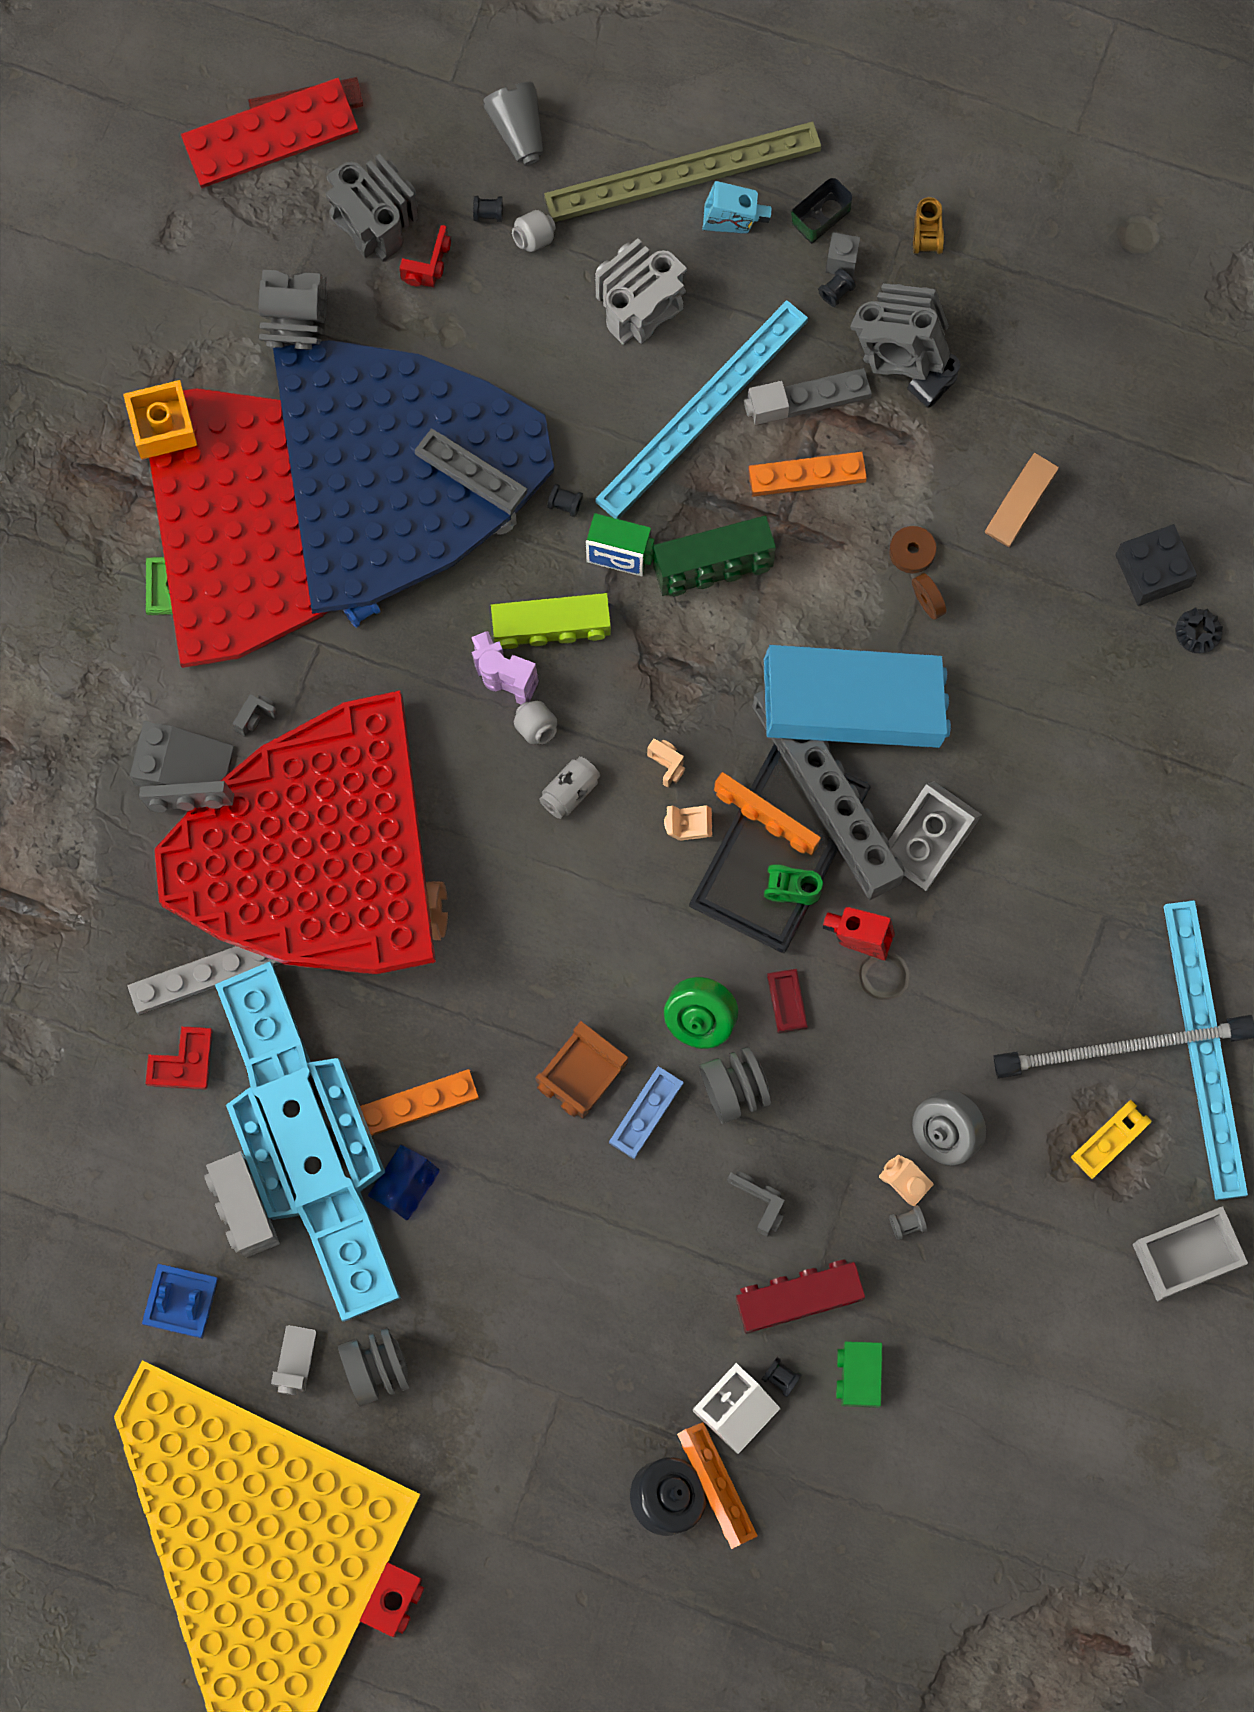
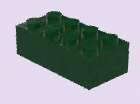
[653,515,776,597]

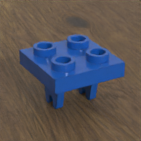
[142,1264,219,1339]

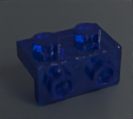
[368,1145,440,1220]

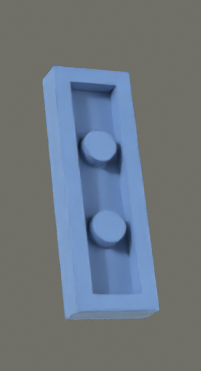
[609,1066,683,1160]

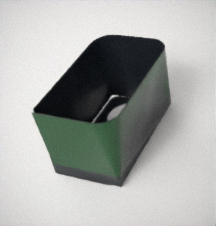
[791,178,852,244]

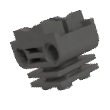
[326,153,418,262]
[259,270,328,350]
[850,283,950,380]

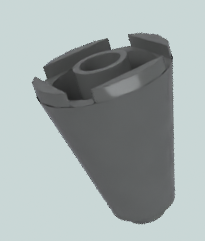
[483,82,543,166]

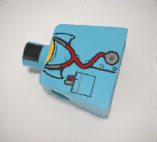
[703,181,771,233]

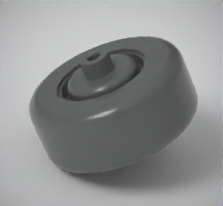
[912,1090,986,1166]

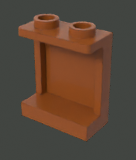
[535,1021,628,1119]

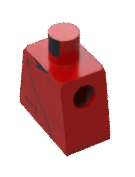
[823,907,895,961]

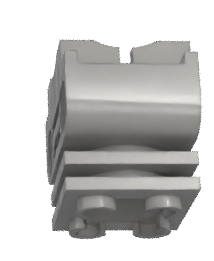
[595,238,687,345]

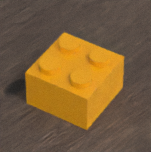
[123,380,197,459]

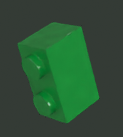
[836,1341,882,1408]

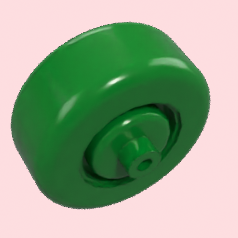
[664,977,739,1049]

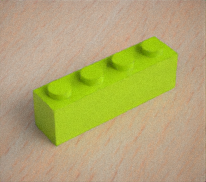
[491,593,611,649]

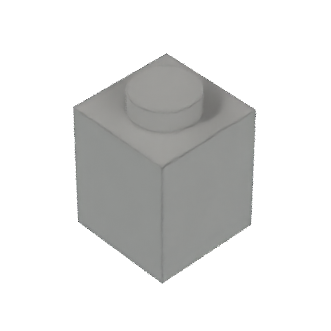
[744,381,789,425]

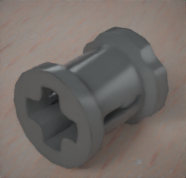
[889,1205,927,1240]

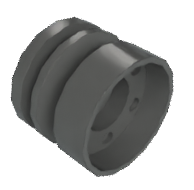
[699,1046,771,1124]
[338,1327,410,1407]

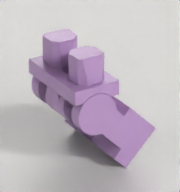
[472,631,539,705]

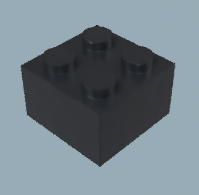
[1115,524,1197,606]

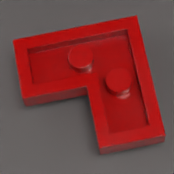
[146,1026,213,1090]

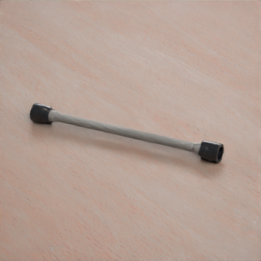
[993,1015,1254,1079]

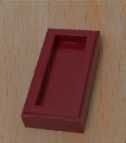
[767,969,808,1033]

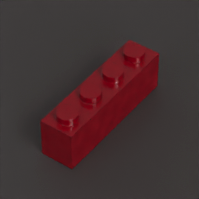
[735,1259,865,1334]

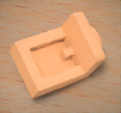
[647,739,685,787]
[664,805,712,841]
[879,1155,934,1206]

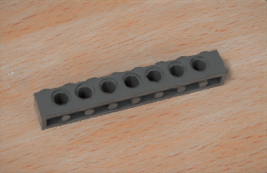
[752,690,905,900]

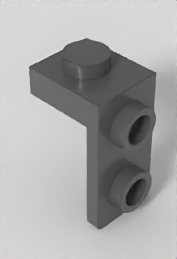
[727,1172,785,1236]

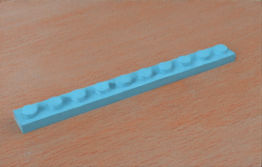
[596,300,808,519]
[1164,900,1248,1201]

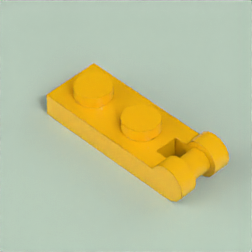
[1071,1100,1152,1179]

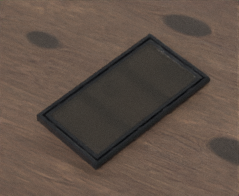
[689,743,871,953]

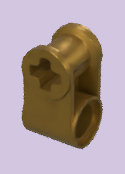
[913,197,944,254]

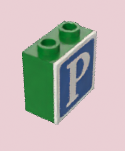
[586,513,655,576]

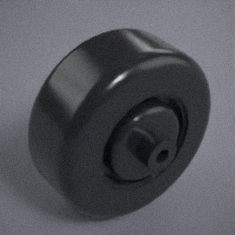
[630,1457,707,1536]

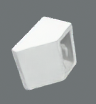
[693,1363,780,1454]

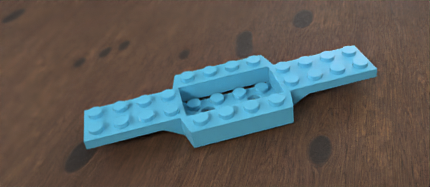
[215,961,401,1322]

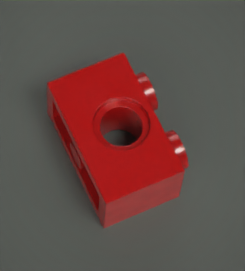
[359,1562,425,1637]

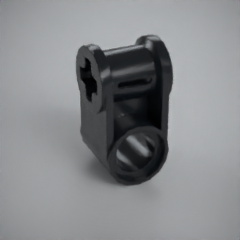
[907,353,960,408]

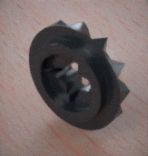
[1175,607,1223,654]

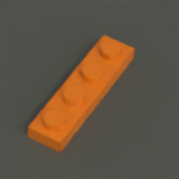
[748,452,867,497]
[714,772,821,856]
[360,1069,479,1136]
[677,1422,758,1549]

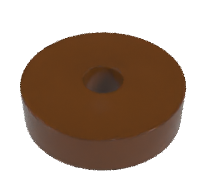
[889,526,936,573]
[912,573,946,620]

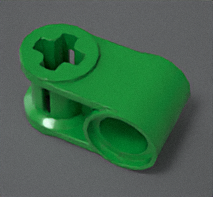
[763,865,823,905]

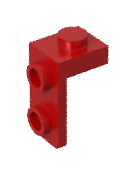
[399,225,451,288]

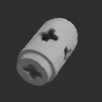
[539,756,600,819]

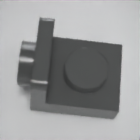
[232,694,278,737]

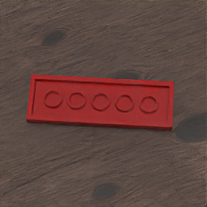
[181,78,359,189]

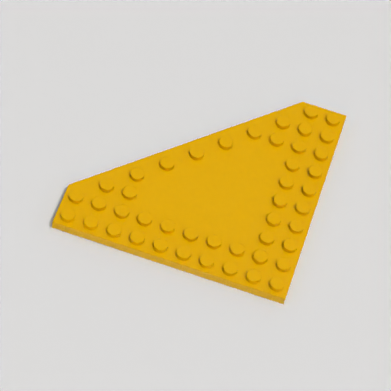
[114,1360,421,1712]

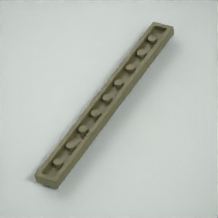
[544,122,821,222]

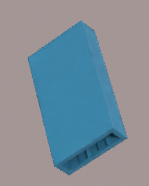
[764,645,951,748]

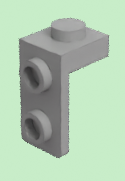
[271,1325,317,1396]

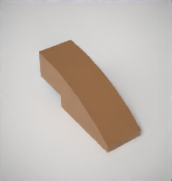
[985,453,1059,547]

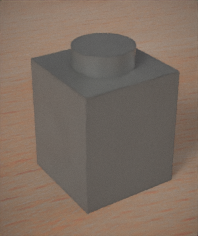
[825,232,860,277]

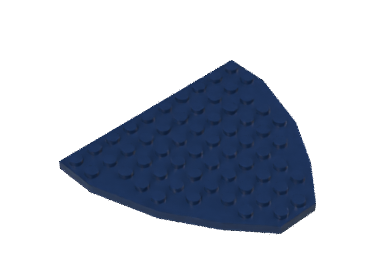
[273,340,554,614]

